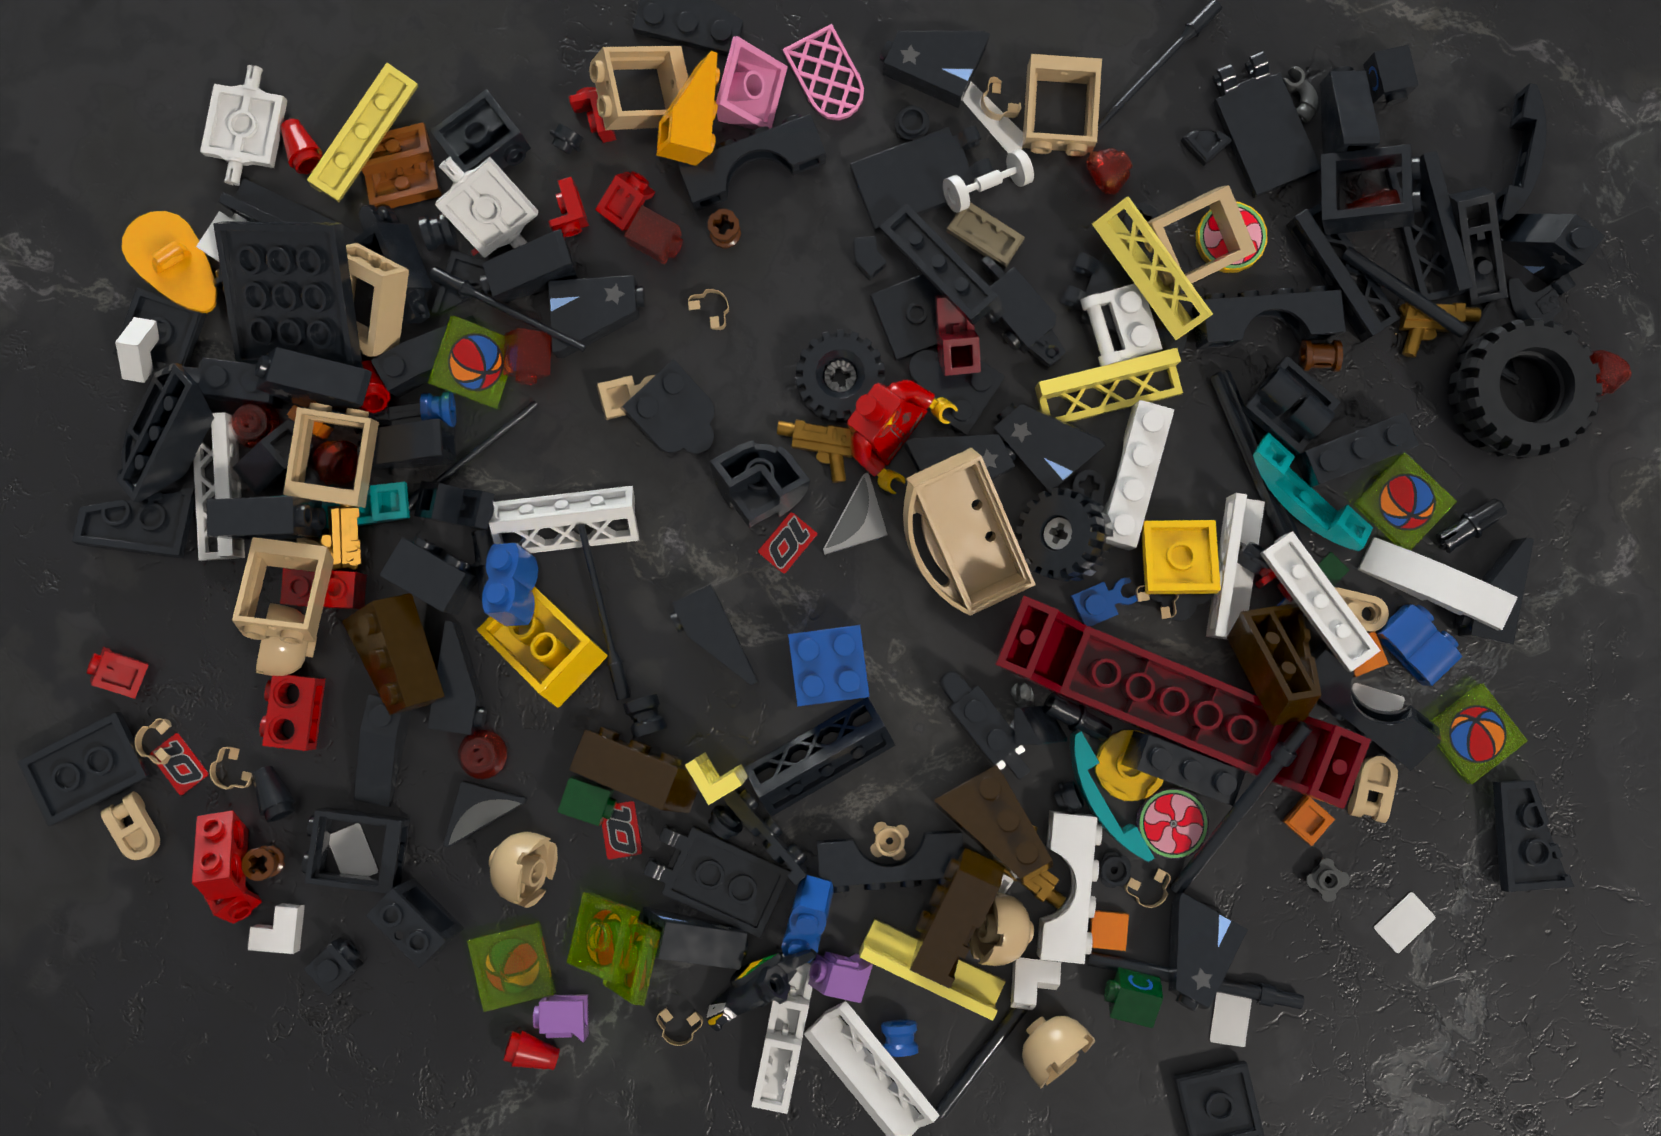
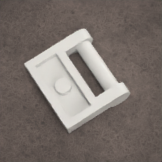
[1080,284,1163,366]

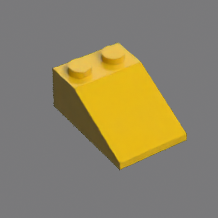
[477,586,608,708]

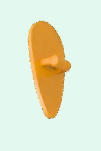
[122,211,217,313]

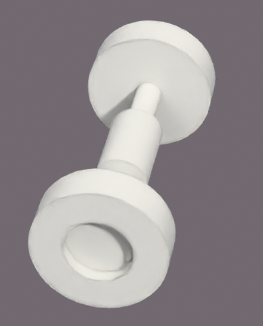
[943,149,1034,213]

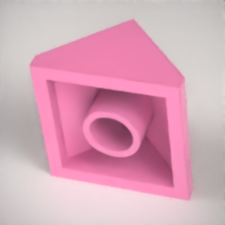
[716,36,788,130]

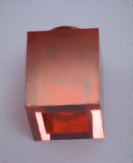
[624,205,683,265]
[503,328,552,384]

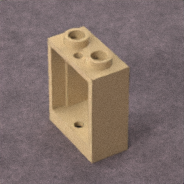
[589,46,688,130]
[1022,54,1102,156]
[1142,185,1257,290]
[346,243,409,357]
[283,403,379,508]
[232,537,334,644]

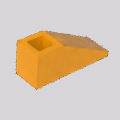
[657,51,720,166]

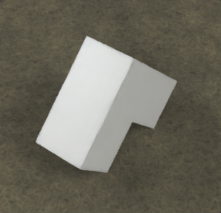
[115,317,159,383]
[248,903,305,954]
[1010,957,1061,1010]

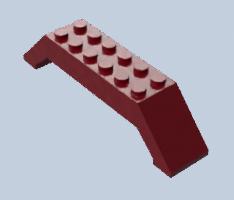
[995,596,1371,809]

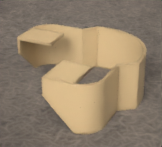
[981,77,1021,121]
[688,289,729,330]
[1135,585,1179,619]
[135,718,172,765]
[210,747,253,789]
[1124,868,1170,908]
[657,1007,703,1046]

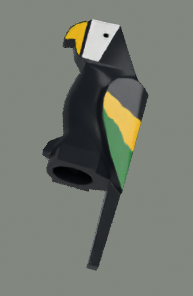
[706,948,817,1031]

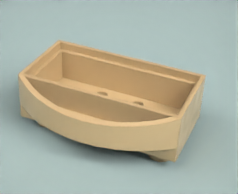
[903,448,1036,616]

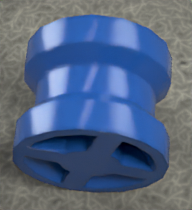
[420,391,456,427]
[881,1020,919,1057]

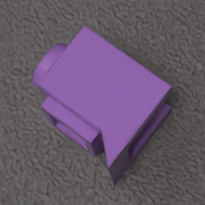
[808,952,873,1003]
[533,994,589,1043]

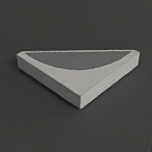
[823,472,888,555]

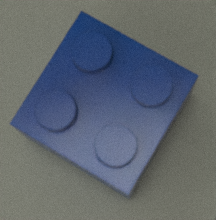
[788,625,870,707]

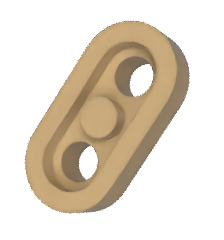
[1334,587,1389,632]

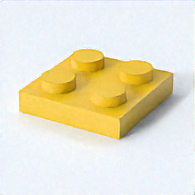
[1141,520,1221,594]

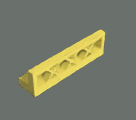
[307,63,418,202]
[1092,196,1213,340]
[1035,348,1183,423]
[685,752,748,805]
[859,918,1005,1021]

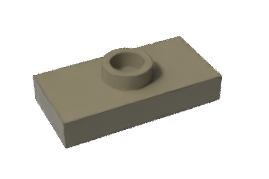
[946,202,1025,269]

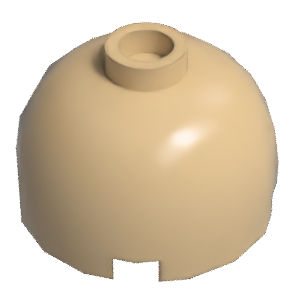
[256,603,317,676]
[489,832,558,908]
[969,892,1034,966]
[1022,1016,1095,1089]

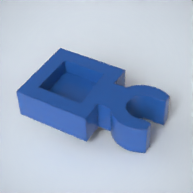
[1070,578,1137,627]

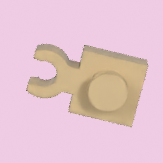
[596,375,655,420]

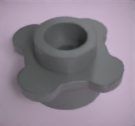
[1306,858,1350,902]

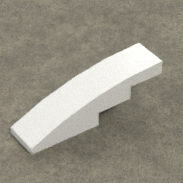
[1358,537,1518,631]
[752,954,814,1114]

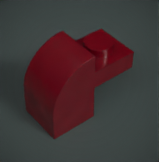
[935,295,981,376]

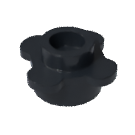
[1237,542,1270,574]

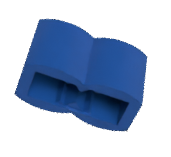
[482,543,538,626]
[1376,604,1463,686]
[782,875,833,963]

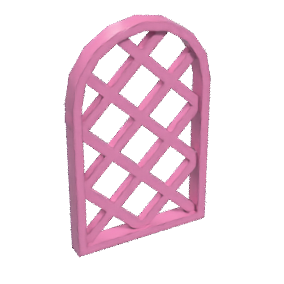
[782,24,864,120]

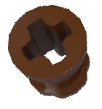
[708,209,741,249]
[1299,340,1343,372]
[241,845,285,881]

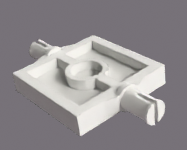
[200,65,288,186]
[435,157,538,258]

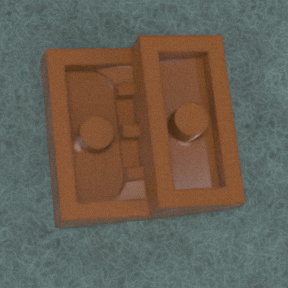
[362,122,442,209]

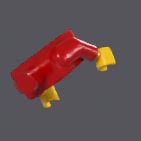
[847,380,958,494]

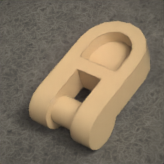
[1348,756,1398,823]
[100,791,160,860]

